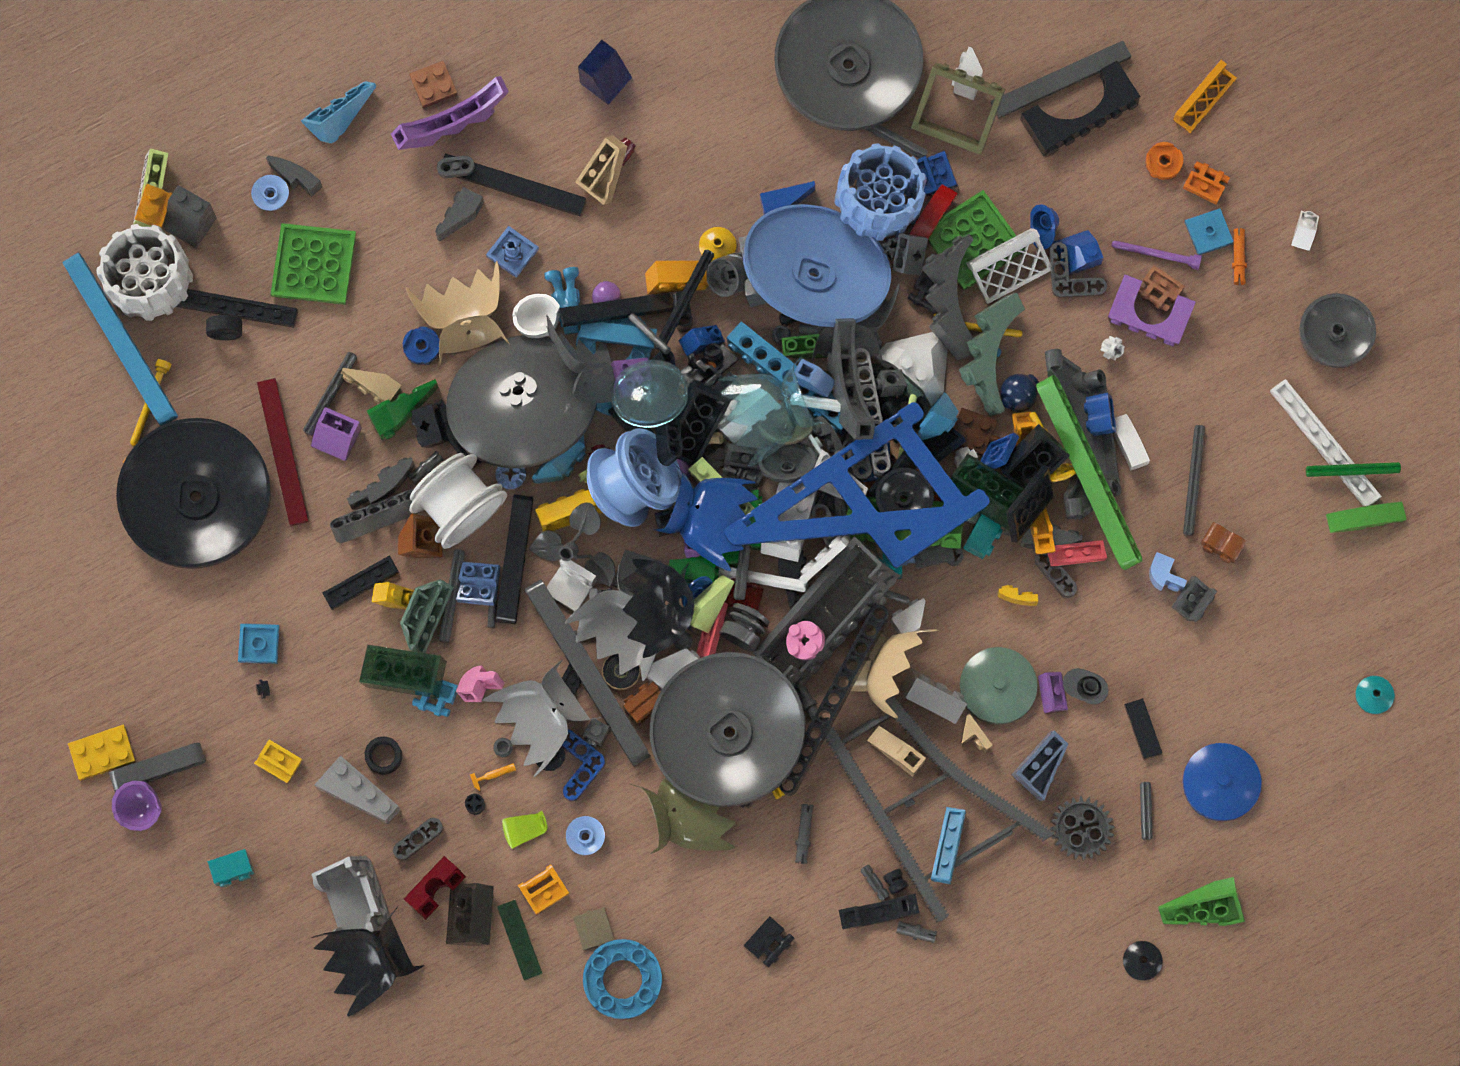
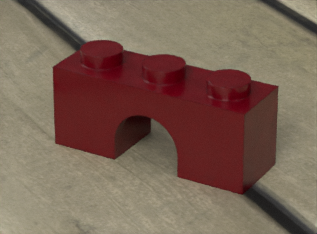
[404,856,466,920]

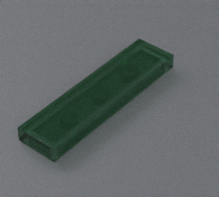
[497,900,543,981]

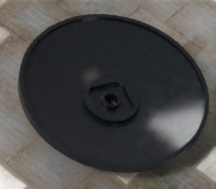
[116,418,271,569]

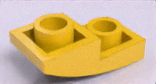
[997,585,1038,606]

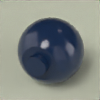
[1000,374,1039,412]

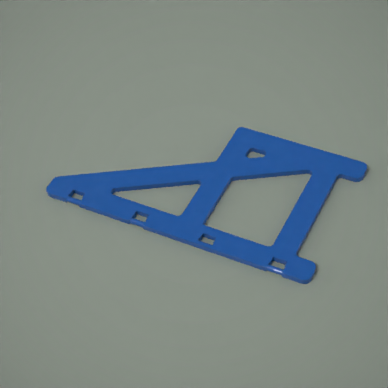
[724,402,990,568]

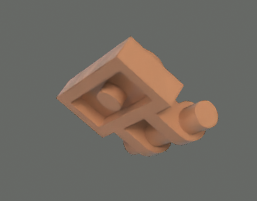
[1138,265,1185,313]

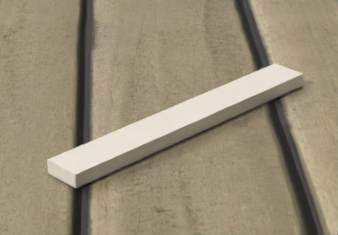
[1270,379,1382,507]

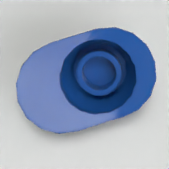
[1030,204,1059,249]

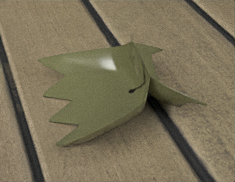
[629,778,736,854]

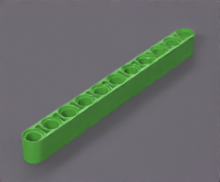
[1036,375,1142,570]

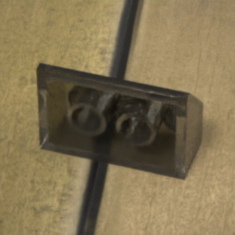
[446,883,494,946]

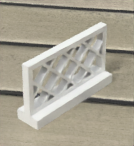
[966,228,1050,304]

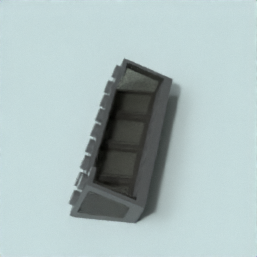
[753,537,900,691]

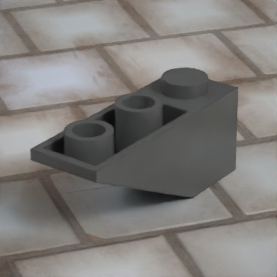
[435,187,484,241]

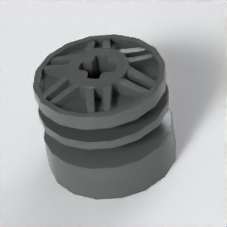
[706,252,748,297]
[719,603,770,652]

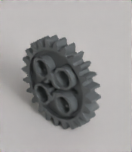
[1051,796,1114,861]

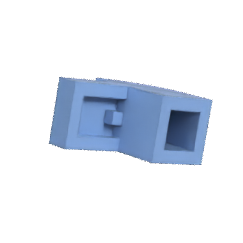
[1149,552,1187,592]

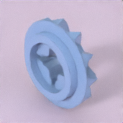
[495,466,526,489]

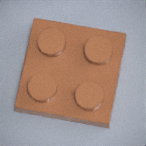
[409,61,457,108]

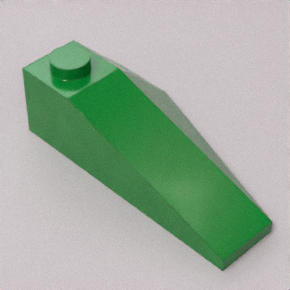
[367,379,439,440]

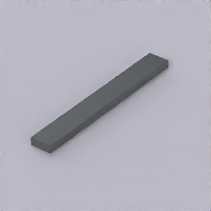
[990,41,1131,119]

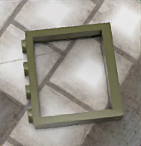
[911,63,1006,155]

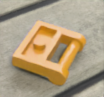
[518,864,569,915]

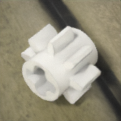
[1100,336,1125,361]
[954,447,978,471]

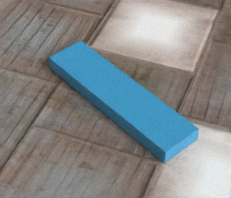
[579,322,657,349]
[931,807,966,884]

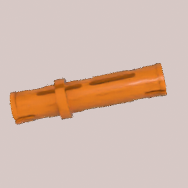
[1232,228,1247,285]

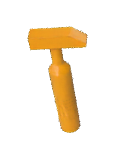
[470,763,516,791]

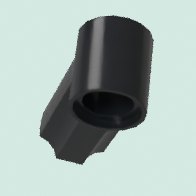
[672,292,693,332]

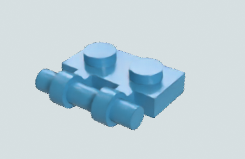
[412,674,458,717]

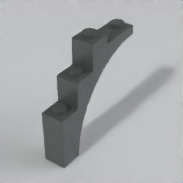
[922,234,974,360]
[827,318,875,440]

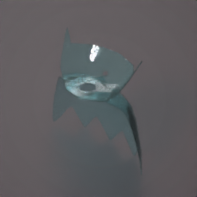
[718,357,825,467]

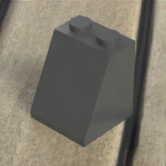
[165,185,217,249]

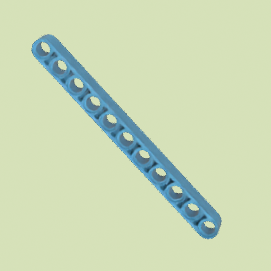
[62,252,178,426]

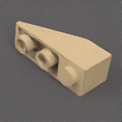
[341,368,402,404]
[867,726,926,777]

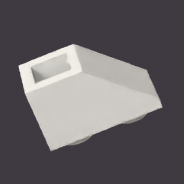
[1292,211,1319,251]
[890,598,925,634]

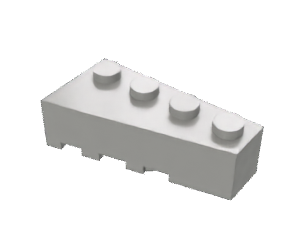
[314,756,401,824]

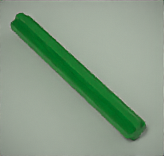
[1305,462,1401,477]

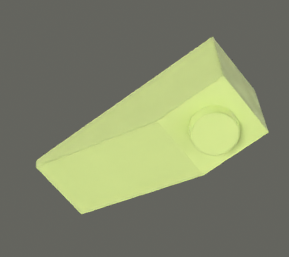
[691,575,735,633]

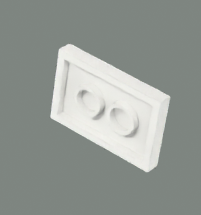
[799,535,851,584]

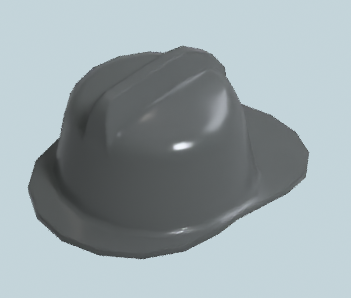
[1063,668,1109,704]

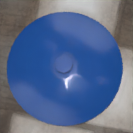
[1182,743,1262,821]

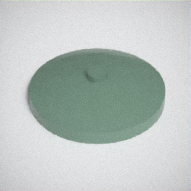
[959,647,1037,725]

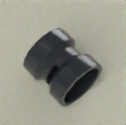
[883,868,909,895]

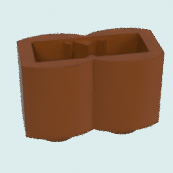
[1201,522,1247,563]

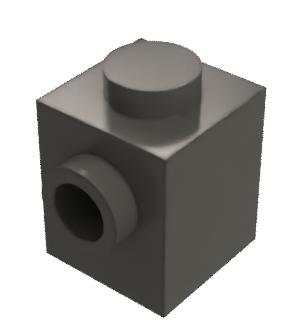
[583,717,611,747]

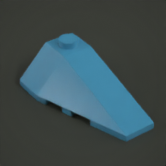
[301,81,377,143]

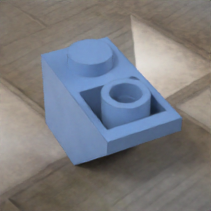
[793,358,834,398]

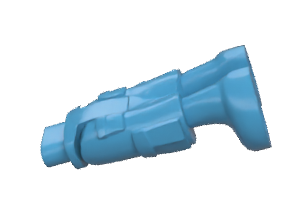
[544,267,580,335]

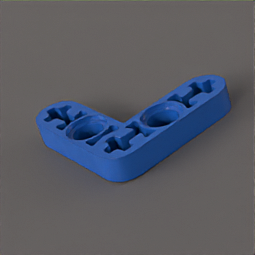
[562,729,605,801]

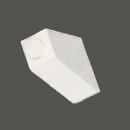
[646,649,700,691]

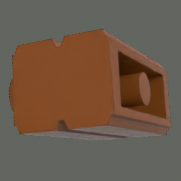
[623,681,661,726]

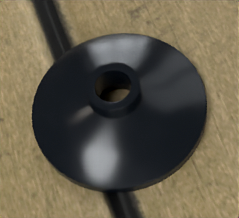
[1123,941,1163,981]

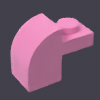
[456,666,504,702]

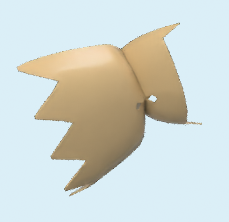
[406,261,510,365]
[843,628,939,718]

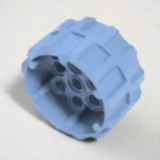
[835,143,927,241]

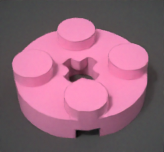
[786,621,825,661]

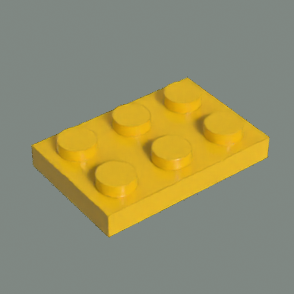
[68,724,136,781]

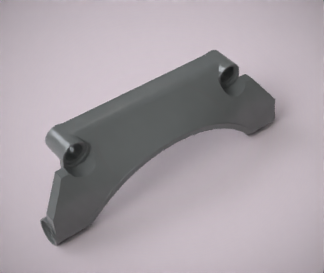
[1045,349,1121,520]

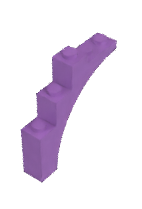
[391,76,509,150]

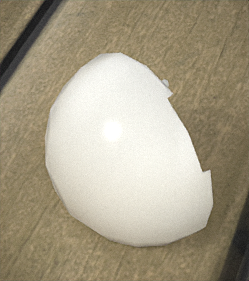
[512,294,560,338]

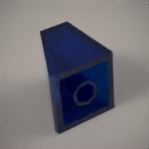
[578,40,632,105]

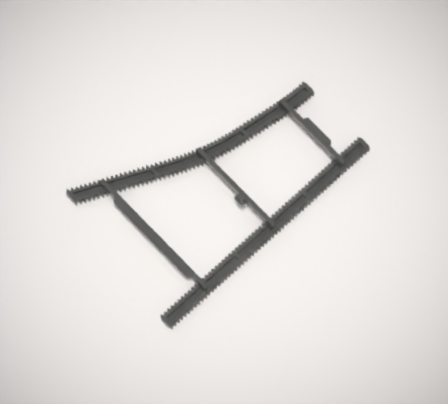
[820,695,1054,922]

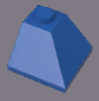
[1053,230,1104,275]

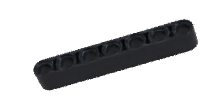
[650,350,682,466]
[496,494,533,625]

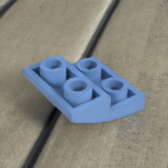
[456,562,500,606]

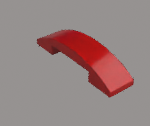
[910,184,958,244]

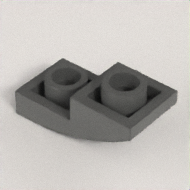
[812,416,843,453]

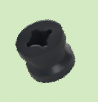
[465,793,485,815]

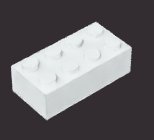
[761,482,817,562]

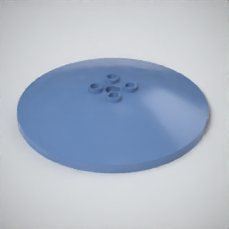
[743,204,891,327]

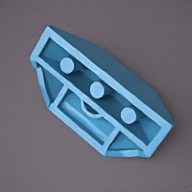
[918,392,959,440]
[532,435,586,484]

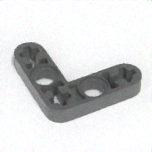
[1049,242,1107,297]

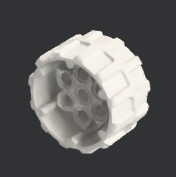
[96,224,193,321]

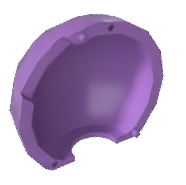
[112,781,162,831]

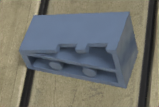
[1011,731,1068,801]

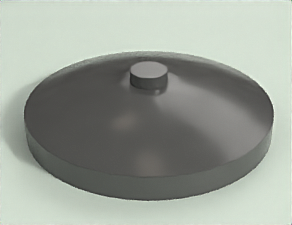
[1299,293,1376,368]

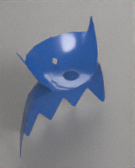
[654,462,758,571]

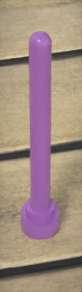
[1112,241,1202,270]

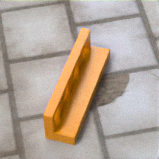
[1173,60,1237,133]

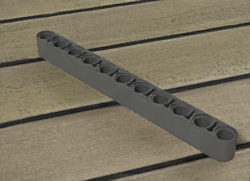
[524,579,651,767]

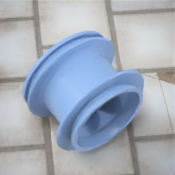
[587,428,682,527]

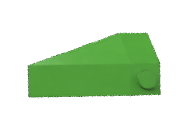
[1158,877,1245,926]

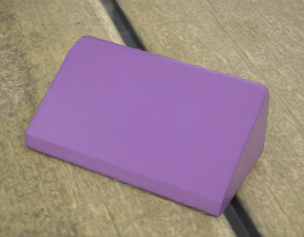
[1038,672,1068,713]

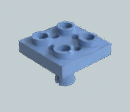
[486,226,539,278]

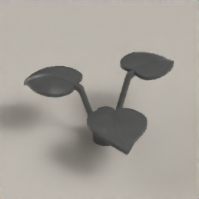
[529,502,615,586]

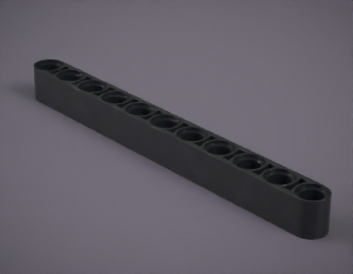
[779,604,889,796]

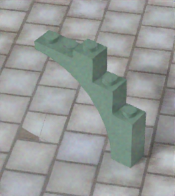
[959,293,1025,416]

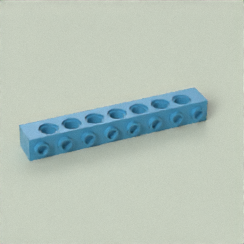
[726,321,847,436]

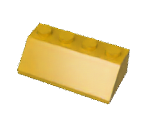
[535,489,603,531]

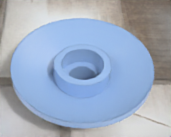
[251,175,289,211]
[566,816,605,855]

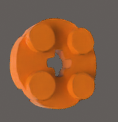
[1145,142,1184,180]

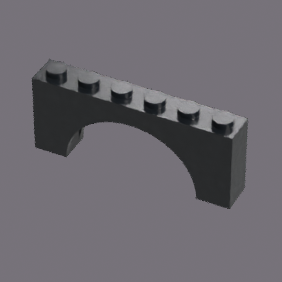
[1020,60,1141,156]

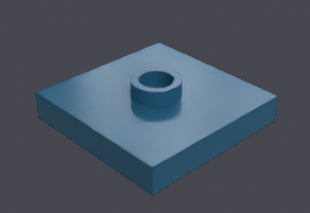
[1185,208,1234,255]
[238,624,280,664]

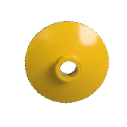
[699,227,737,262]

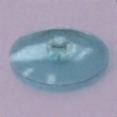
[611,360,688,427]

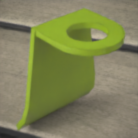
[502,811,548,849]

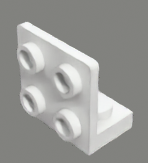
[547,559,597,612]

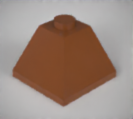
[398,514,442,558]

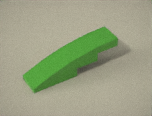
[1326,502,1407,533]

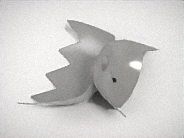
[565,565,656,681]
[482,660,602,777]

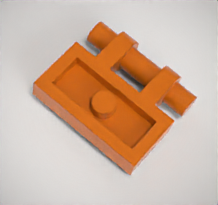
[1183,161,1230,205]

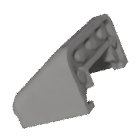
[312,856,390,935]

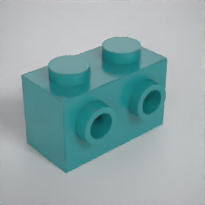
[962,512,1003,559]
[207,849,255,888]

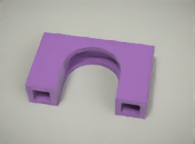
[1108,275,1195,347]

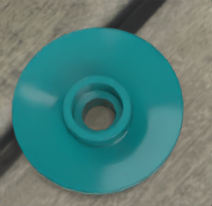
[1355,676,1395,714]

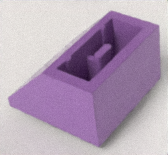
[311,407,362,461]

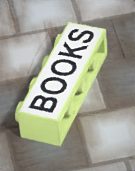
[133,149,168,227]

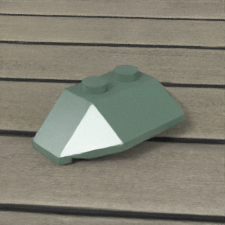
[400,579,454,657]

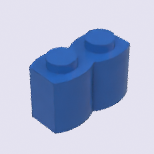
[1084,393,1116,437]

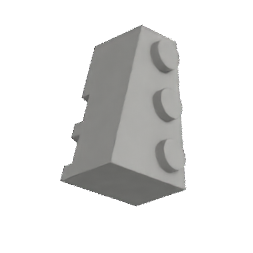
[900,668,967,724]

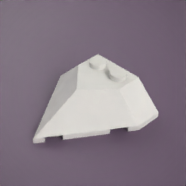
[874,332,948,407]

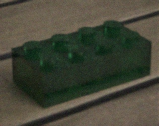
[950,453,1024,531]
[359,644,447,699]

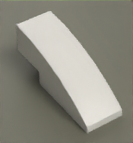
[1114,414,1150,471]

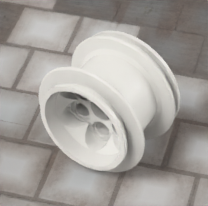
[409,453,507,549]

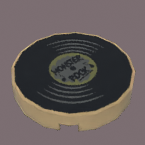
[602,654,640,691]

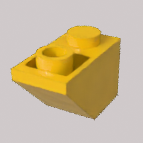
[372,582,414,610]

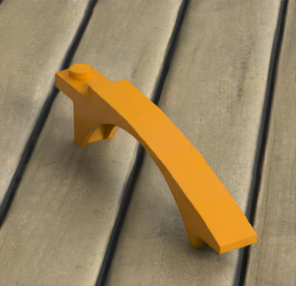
[1012,411,1055,555]

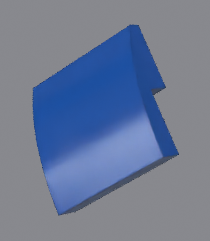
[917,151,958,197]

